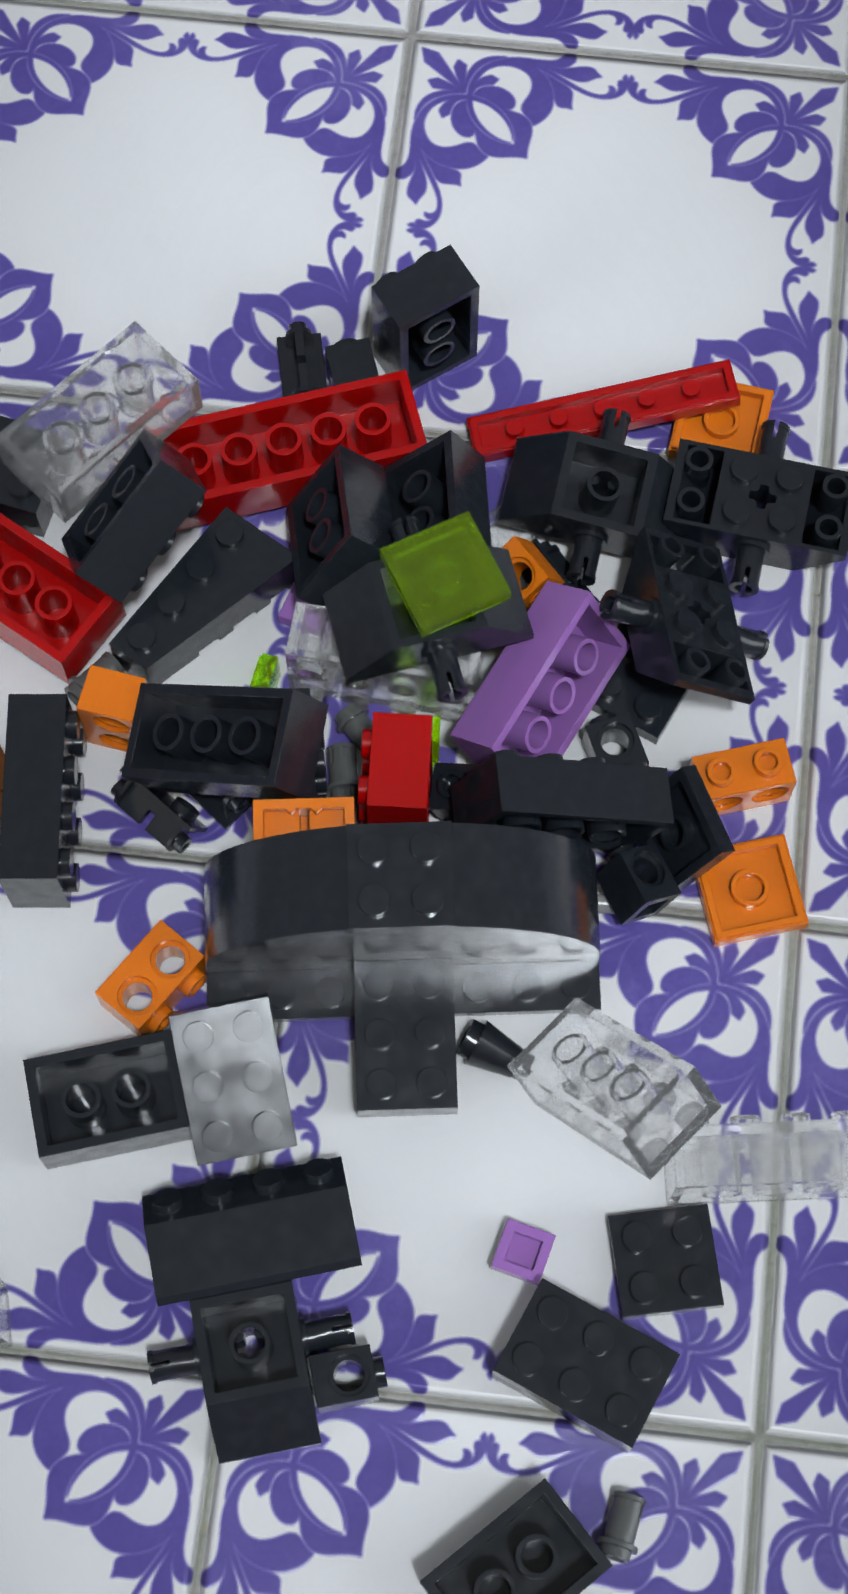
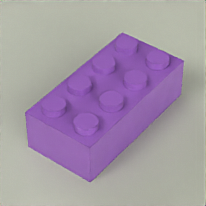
[450,581,631,765]

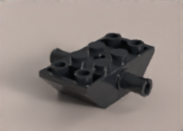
[497,408,681,586]
[662,420,848,596]
[323,516,534,703]
[599,527,770,705]
[147,1279,356,1464]

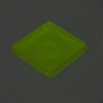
[380,511,511,637]

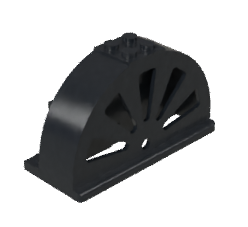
[204,821,601,1117]

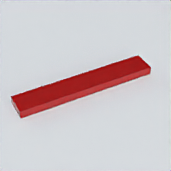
[466,359,741,462]

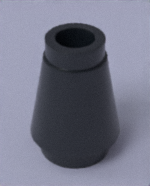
[456,1019,533,1081]

